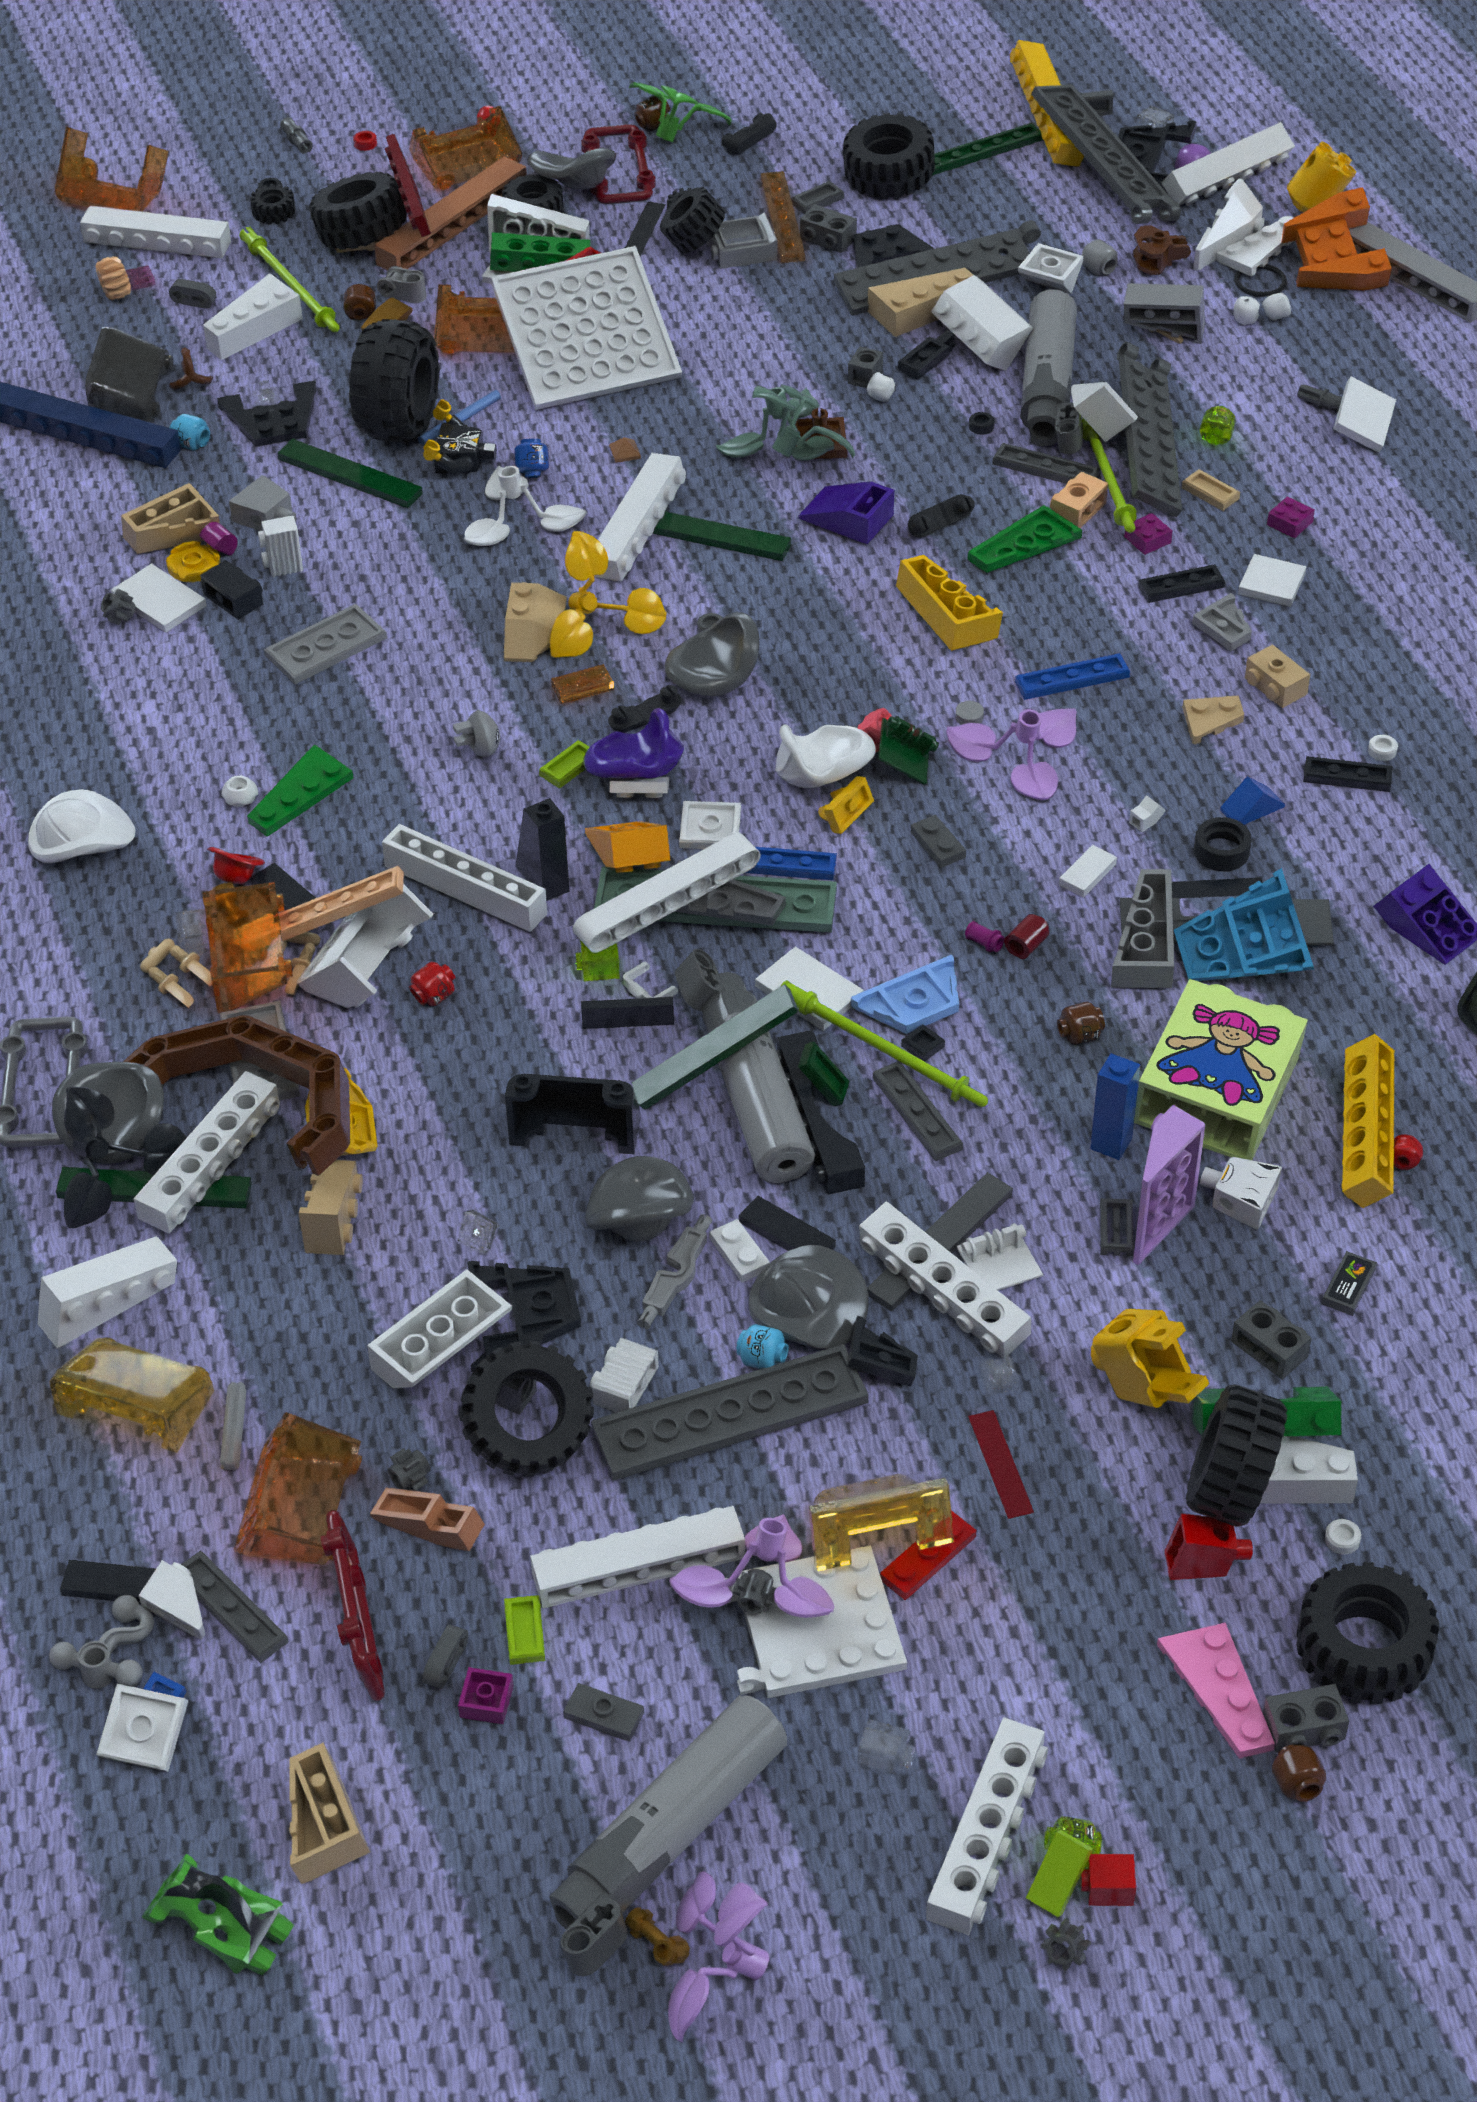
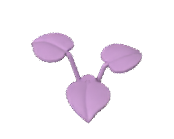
[946,709,1076,800]
[669,1514,834,1618]
[668,1871,769,2042]

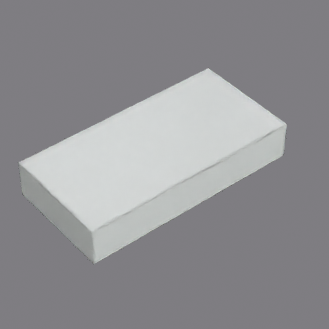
[1059,845,1117,898]

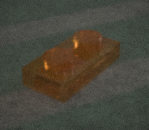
[551,664,614,704]

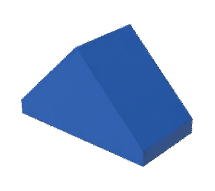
[1220,776,1285,825]

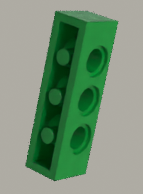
[490,232,590,272]

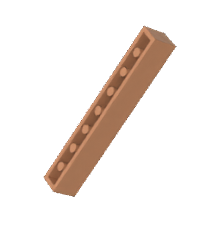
[374,156,527,270]

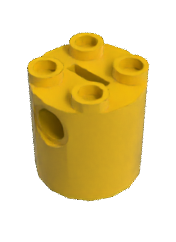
[1287,141,1357,213]

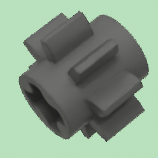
[101,589,135,625]
[388,1448,431,1491]
[732,1569,776,1614]
[1040,1918,1091,1971]

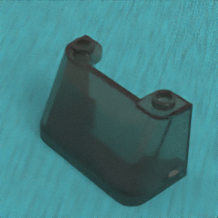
[85,327,173,424]

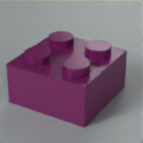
[1267,496,1315,539]
[1124,513,1173,555]
[458,1667,514,1725]

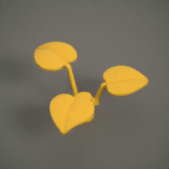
[550,531,667,657]

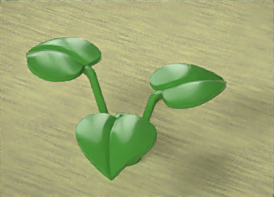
[629,82,732,142]

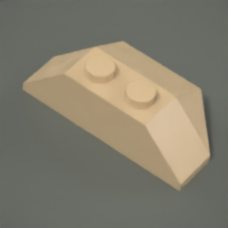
[504,582,567,662]

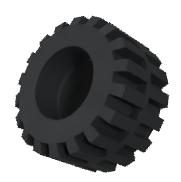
[502,174,564,213]
[660,187,725,254]

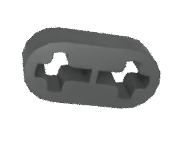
[169,279,217,309]
[423,1624,468,1689]

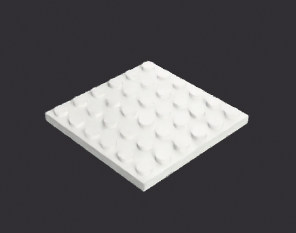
[491,246,682,410]

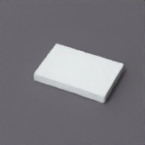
[1333,376,1396,452]
[111,564,207,633]
[755,946,864,1031]

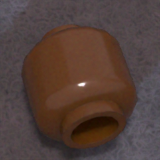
[1272,1745,1326,1802]

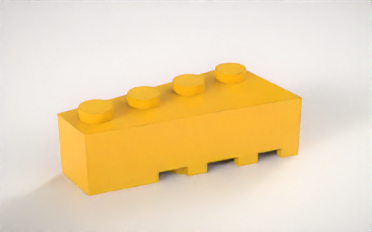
[896,555,1003,651]

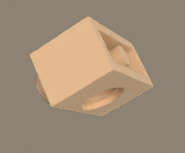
[1050,471,1108,528]

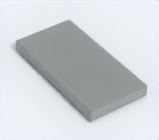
[264,604,387,684]
[220,1000,300,1100]

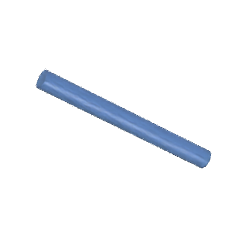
[418,390,501,445]

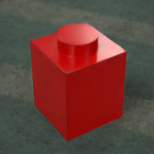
[1080,1854,1136,1906]

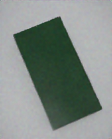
[798,1041,850,1106]

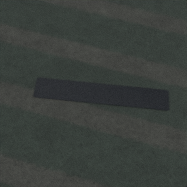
[625,202,665,256]
[1172,877,1262,899]

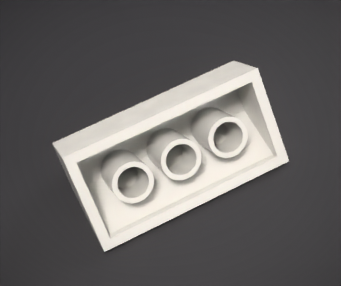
[931,275,1033,371]
[367,1269,512,1388]

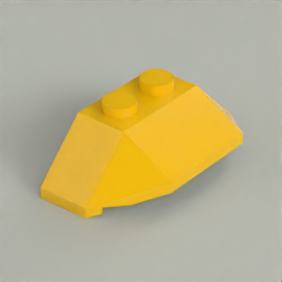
[305,1068,378,1156]

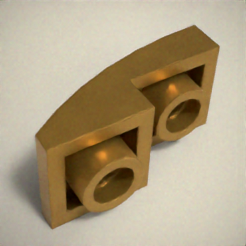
[361,297,413,331]

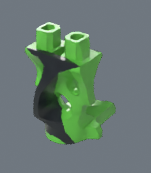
[142,1854,294,1975]

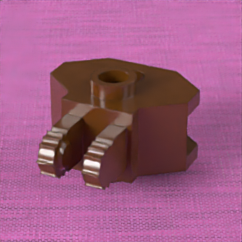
[1132,225,1191,275]

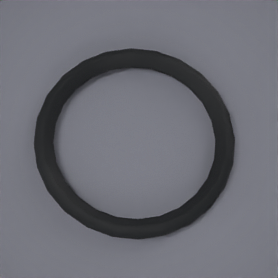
[1234,264,1287,297]

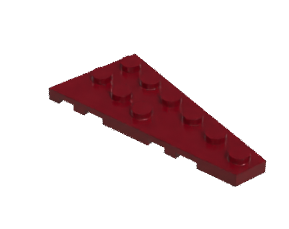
[385,134,431,237]

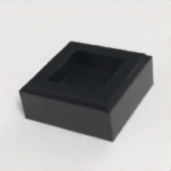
[901,1024,945,1061]

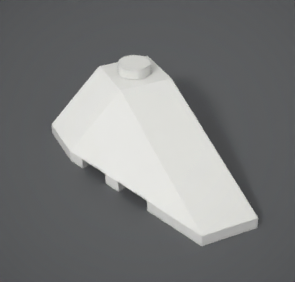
[1194,178,1264,271]

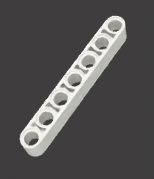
[573,832,761,953]

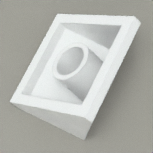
[1018,243,1084,293]
[1071,382,1138,442]

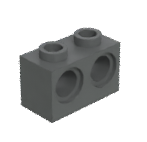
[800,204,857,253]
[1231,1300,1312,1380]
[1263,1684,1349,1753]

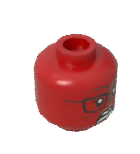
[409,961,456,1007]

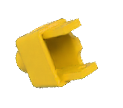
[1091,1309,1210,1408]

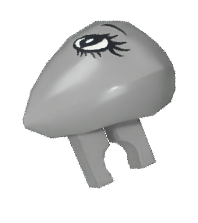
[453,710,501,757]

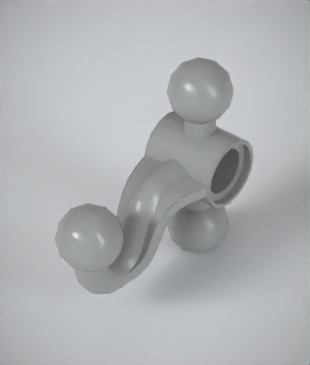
[49,1595,154,1689]

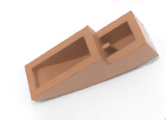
[370,1488,485,1551]

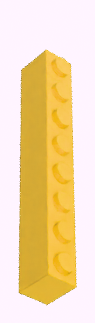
[1010,40,1084,167]

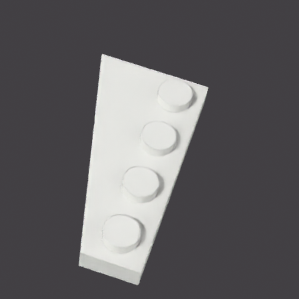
[1217,216,1294,276]

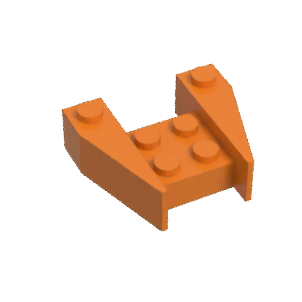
[1281,187,1392,290]

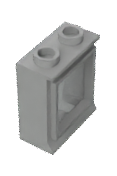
[706,213,777,269]

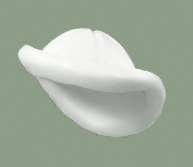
[28,789,136,863]

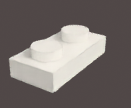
[610,777,669,798]
[709,1219,770,1282]

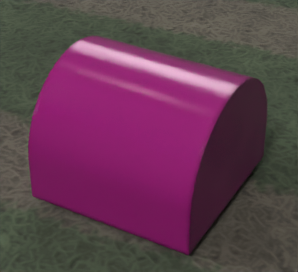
[199,522,238,556]

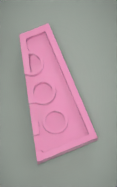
[1157,1623,1275,1758]

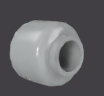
[1082,239,1118,275]

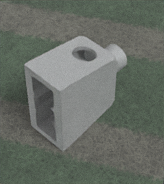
[229,475,296,531]

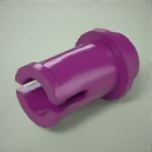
[965,921,1005,953]

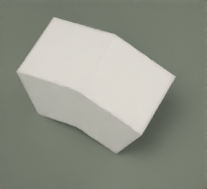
[1129,795,1166,832]

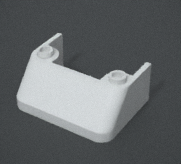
[297,884,433,1008]

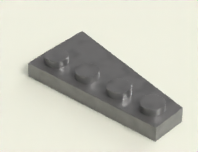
[674,860,786,926]

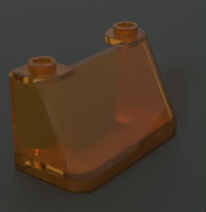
[409,106,522,190]
[434,284,515,354]
[202,882,293,1014]
[234,1412,362,1565]

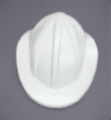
[775,724,876,788]

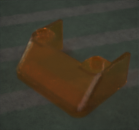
[55,127,169,212]

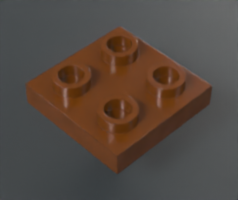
[795,408,848,460]

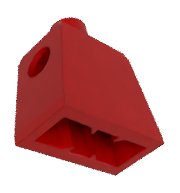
[1164,1513,1253,1580]

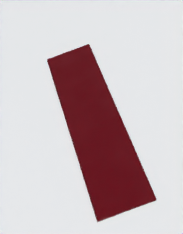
[968,1410,1034,1519]

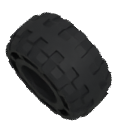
[349,319,440,442]

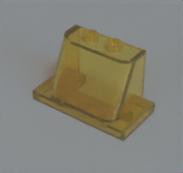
[808,1474,954,1571]

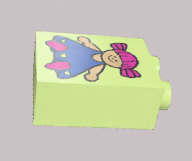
[1134,979,1308,1160]

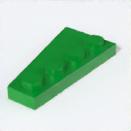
[967,505,1082,573]
[247,744,353,837]

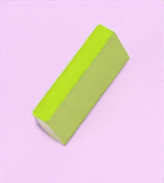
[539,740,589,789]
[504,1595,546,1665]
[1026,1830,1093,1917]

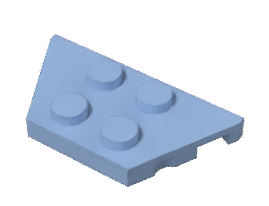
[851,955,959,1034]

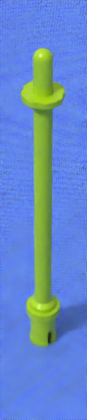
[239,227,340,333]
[1082,417,1137,533]
[781,980,988,1107]

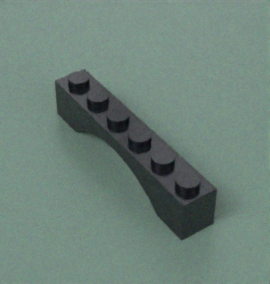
[776,1030,865,1195]

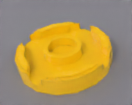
[166,541,221,582]

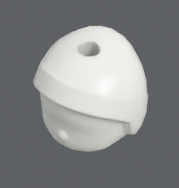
[1262,293,1291,321]
[1234,296,1260,325]
[867,372,895,402]

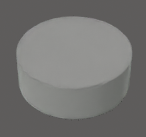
[955,701,984,725]

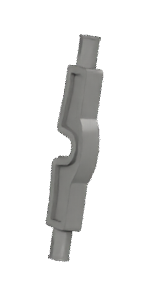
[637,1214,712,1329]

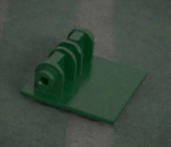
[878,716,939,785]

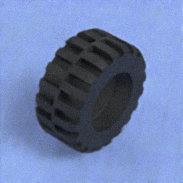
[843,113,935,199]
[309,172,407,250]
[459,1341,594,1477]
[1186,1384,1287,1527]
[1296,1562,1439,1704]

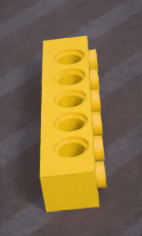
[1341,1034,1395,1208]

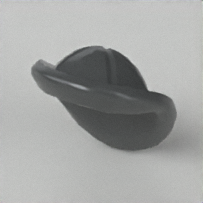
[528,147,616,190]
[664,612,760,696]
[52,1062,164,1164]
[585,1156,694,1242]
[748,1245,869,1349]

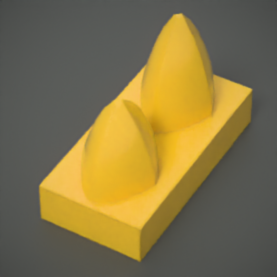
[818,776,874,834]

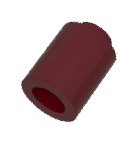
[1004,914,1049,959]

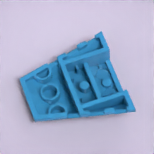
[1174,868,1315,981]

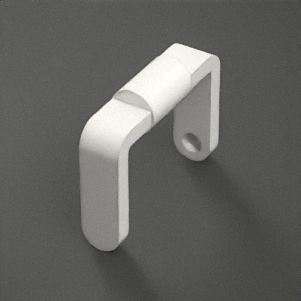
[623,962,678,999]

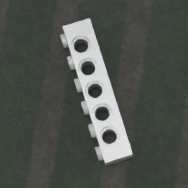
[134,1071,280,1234]
[859,1201,1031,1358]
[926,1717,1049,1935]

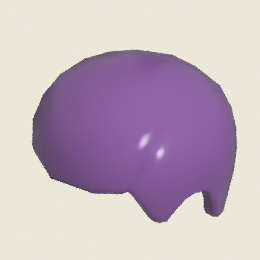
[1174,144,1211,169]

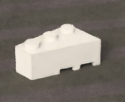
[1260,1436,1358,1504]

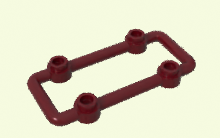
[581,124,656,204]
[320,1510,385,1701]

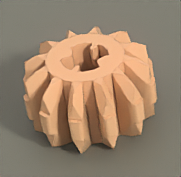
[96,256,131,300]

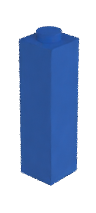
[1090,1053,1140,1160]

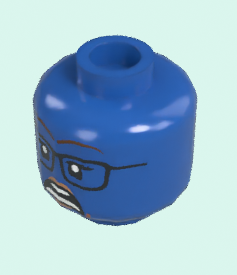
[514,438,549,478]

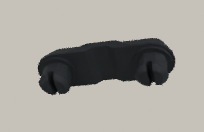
[721,113,777,154]
[908,494,975,538]
[608,685,682,733]

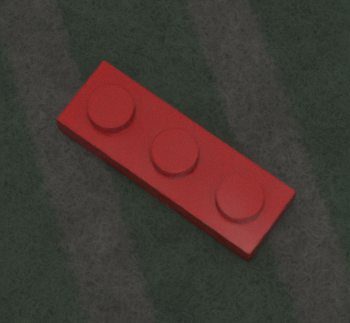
[880,1510,977,1601]

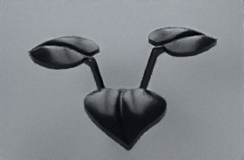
[64,1087,187,1229]

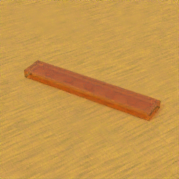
[760,171,805,263]

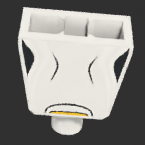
[1200,1157,1282,1229]

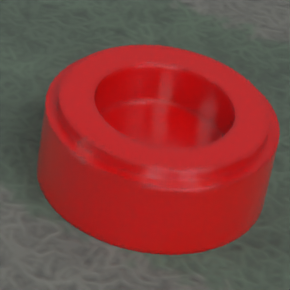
[353,131,377,151]

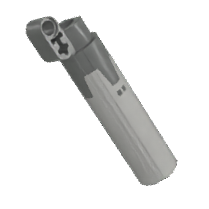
[1020,290,1083,454]
[675,949,815,1184]
[549,1695,787,1976]

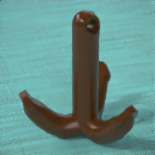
[169,347,213,390]

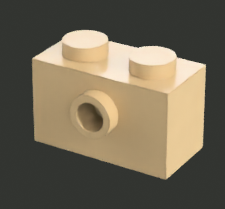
[1245,644,1310,708]

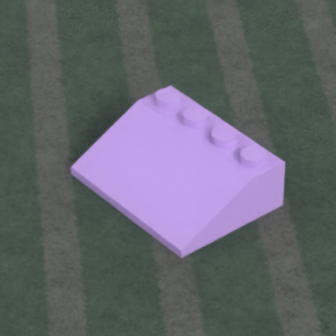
[1133,1105,1206,1265]

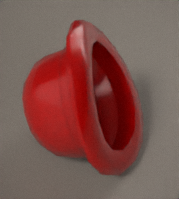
[207,847,265,885]

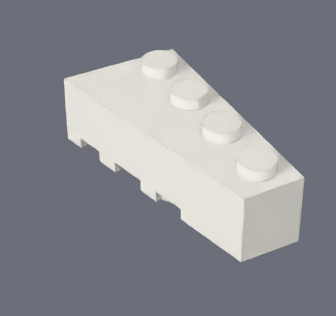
[487,194,590,252]
[203,273,302,360]
[38,1236,177,1349]

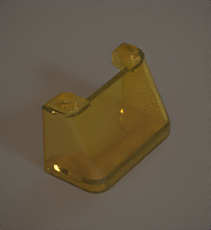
[49,1337,214,1453]

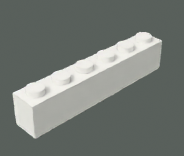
[1162,122,1295,206]
[80,206,231,258]
[594,453,686,582]
[382,824,547,932]
[530,1506,745,1609]

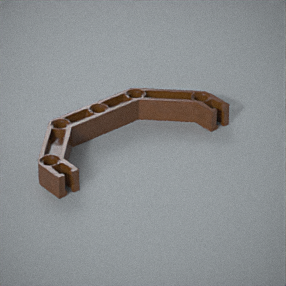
[123,1015,350,1176]

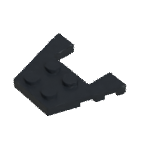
[1118,121,1197,194]
[853,224,935,268]
[217,380,317,447]
[467,1261,581,1358]

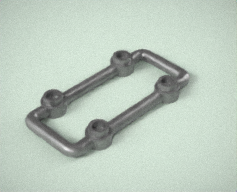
[0,1017,88,1148]

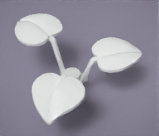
[464,466,587,546]

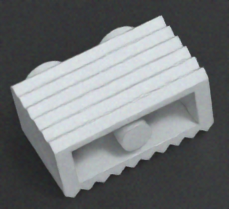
[258,516,303,577]
[590,1338,659,1412]

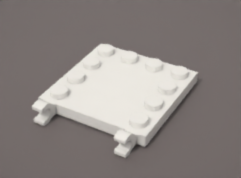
[725,1546,907,1698]

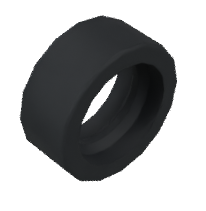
[1194,817,1252,871]

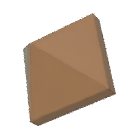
[609,437,641,463]

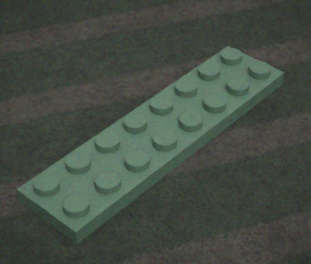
[594,867,837,933]

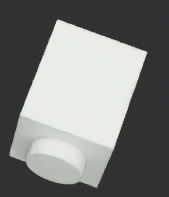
[139,1560,205,1640]

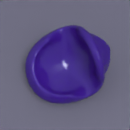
[583,708,684,779]

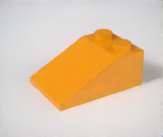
[585,821,671,873]

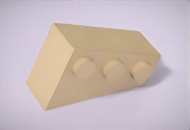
[121,483,219,554]
[289,1742,370,1884]

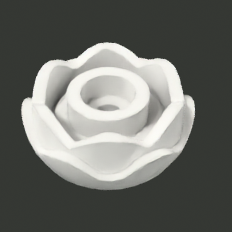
[222,775,258,807]

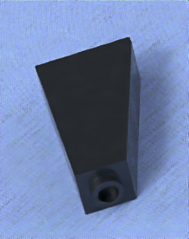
[516,798,570,901]

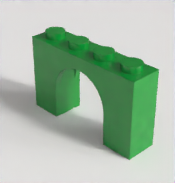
[1192,1386,1342,1436]

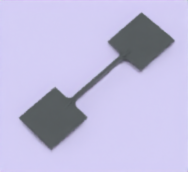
[1119,898,1334,945]

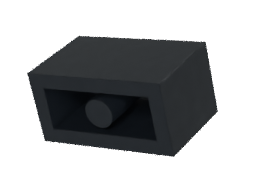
[200,560,263,620]

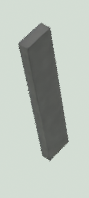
[867,1172,1013,1312]

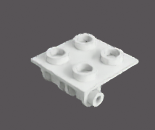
[957,1223,1043,1291]

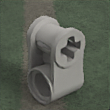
[377,266,427,303]

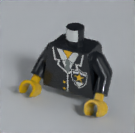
[423,399,497,475]

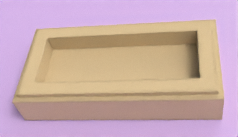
[1182,469,1240,511]

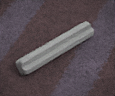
[220,1382,246,1471]

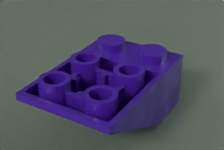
[798,481,895,545]
[1373,864,1477,965]

